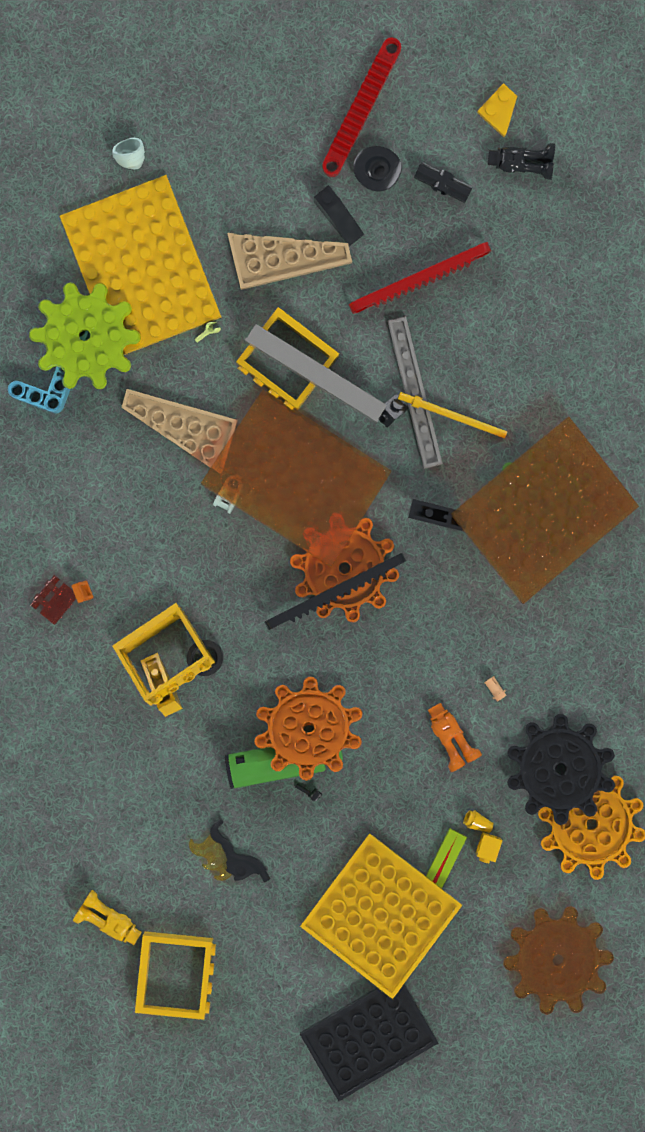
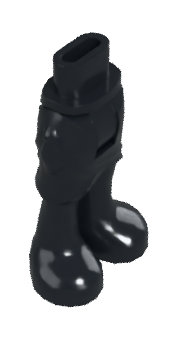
[488,143,555,180]

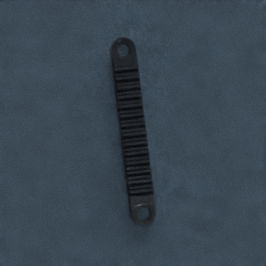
[264,553,406,630]

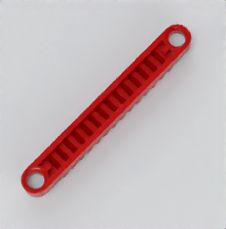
[322,37,401,177]
[349,242,491,314]

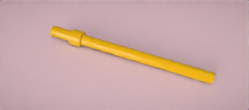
[398,392,507,438]

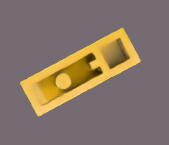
[140,652,183,717]

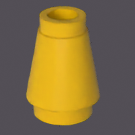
[463,810,494,833]

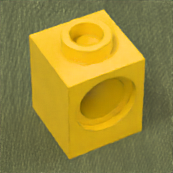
[475,832,503,864]

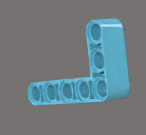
[8,330,90,413]

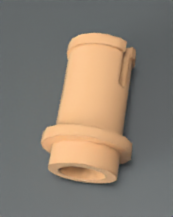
[484,676,507,702]

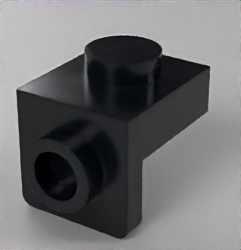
[379,394,409,428]

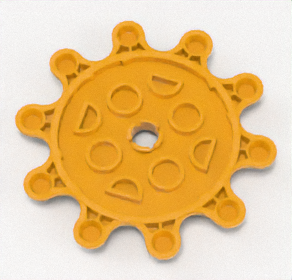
[538,776,645,880]

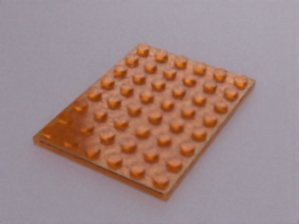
[201,390,392,567]
[451,417,639,604]

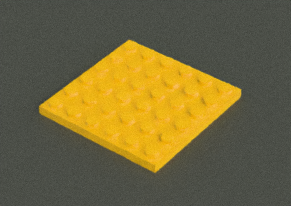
[300,833,462,999]

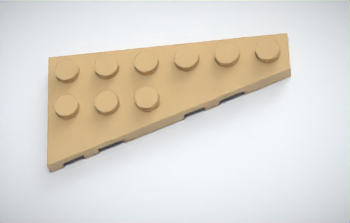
[227,233,352,290]
[122,389,238,475]

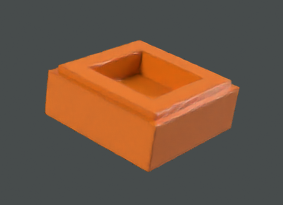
[71,580,93,603]

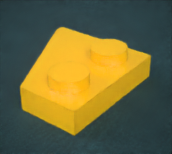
[477,83,517,137]

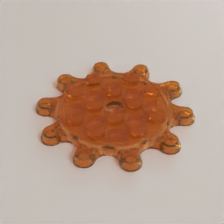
[503,906,614,1015]

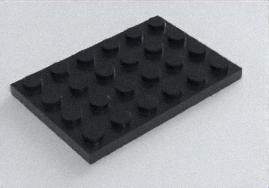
[300,983,439,1102]

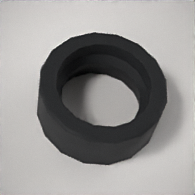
[187,640,223,676]

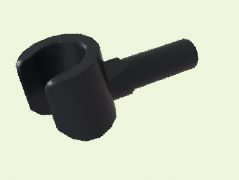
[295,783,322,801]

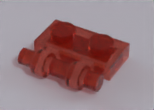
[30,575,76,625]

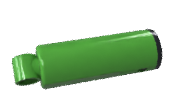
[225,748,343,789]

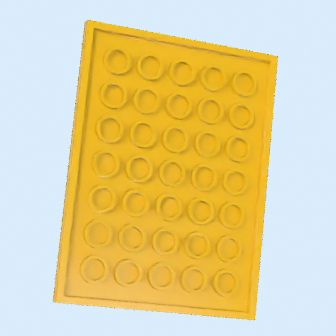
[60,175,222,355]

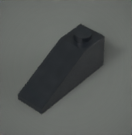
[314,185,364,247]
[408,499,468,531]

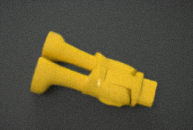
[72,890,142,945]

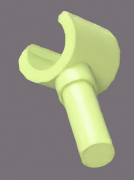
[195,322,221,343]

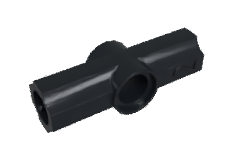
[414,162,473,203]

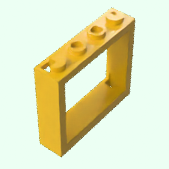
[236,307,339,411]
[112,603,215,706]
[135,931,216,1020]

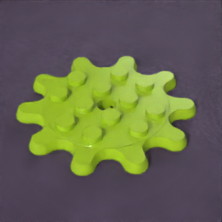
[29,282,141,389]

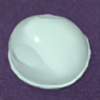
[112,137,145,170]

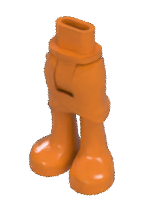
[428,703,482,772]

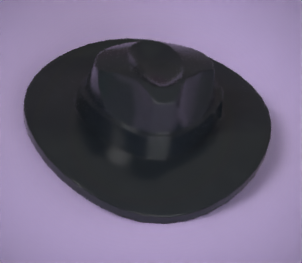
[353,146,402,192]

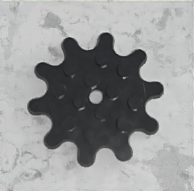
[507,714,615,825]

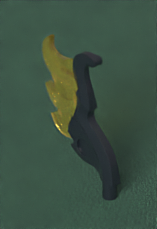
[189,819,271,882]

